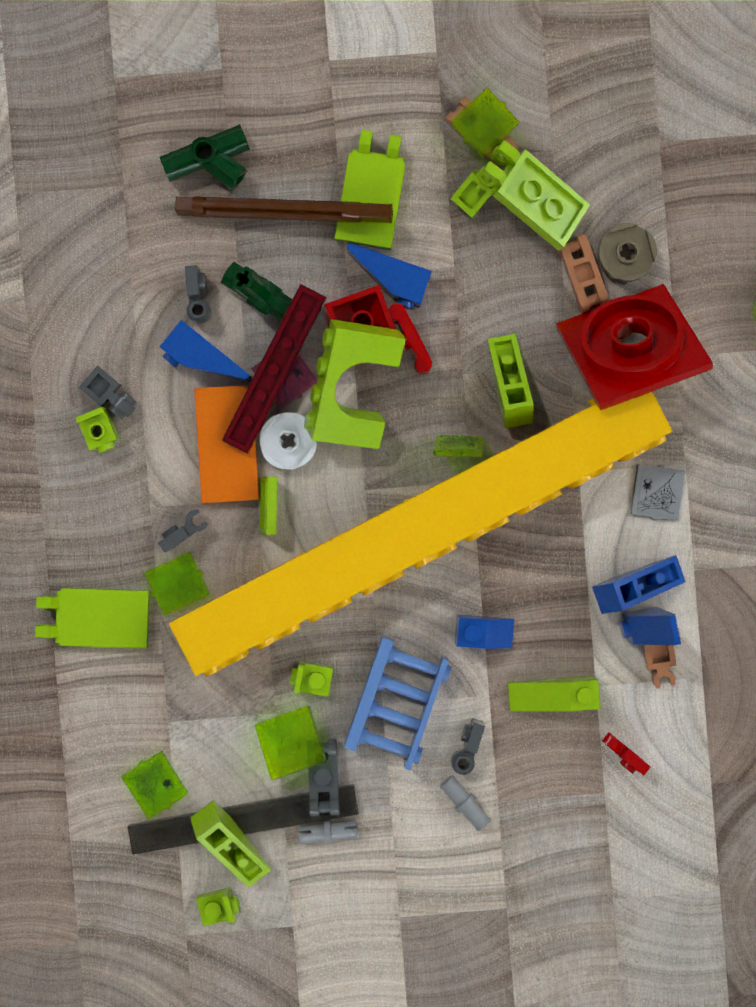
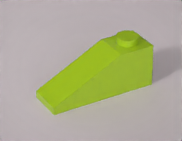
[487,334,534,429]
[507,675,601,711]
[190,800,271,888]

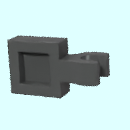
[158,509,208,553]

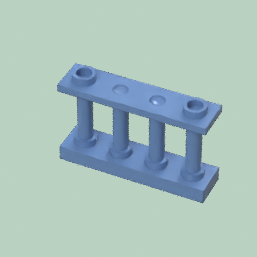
[344,635,451,770]

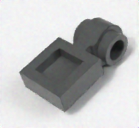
[185,265,211,323]
[79,366,137,419]
[451,718,485,775]

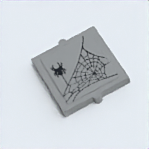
[630,464,685,521]

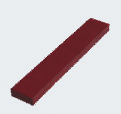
[222,284,327,454]

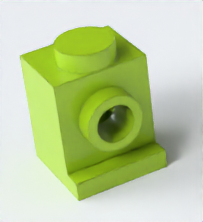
[75,407,121,454]

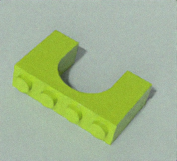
[304,319,406,449]

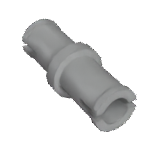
[440,775,491,831]
[299,820,359,844]

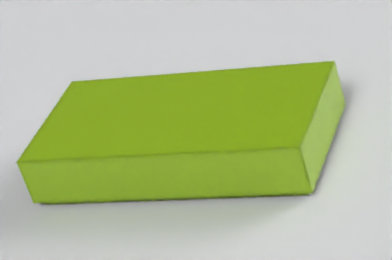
[259,477,278,535]

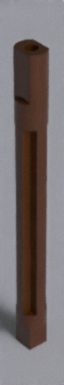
[175,196,393,223]

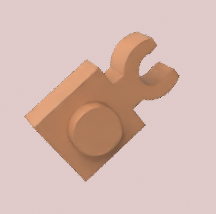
[642,645,677,688]

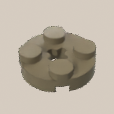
[597,223,657,282]

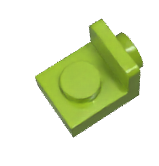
[450,169,493,217]
[289,661,334,697]
[196,887,241,927]

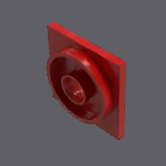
[556,284,713,411]

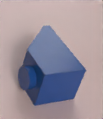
[455,614,514,649]

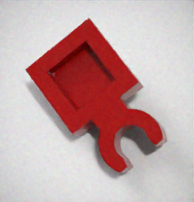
[601,732,651,776]

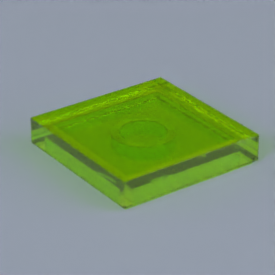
[254,705,327,781]

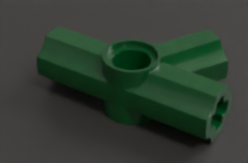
[159,125,250,191]
[221,262,292,322]

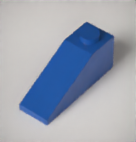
[347,243,432,310]
[159,320,252,382]
[592,555,686,614]
[620,607,681,645]

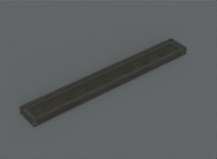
[127,784,359,855]

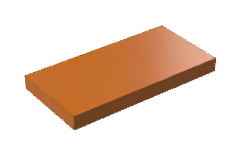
[194,385,260,503]

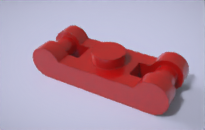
[389,303,432,375]

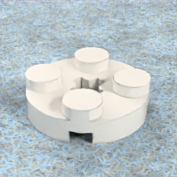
[260,412,317,470]

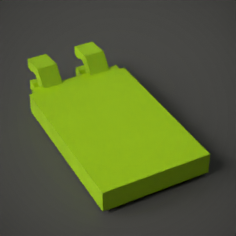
[334,129,406,250]
[476,140,590,251]
[35,587,150,649]

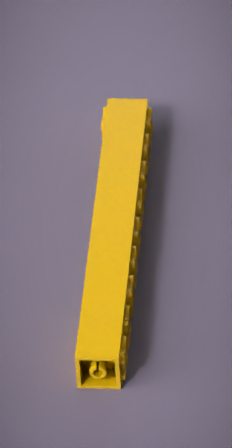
[168,392,673,677]

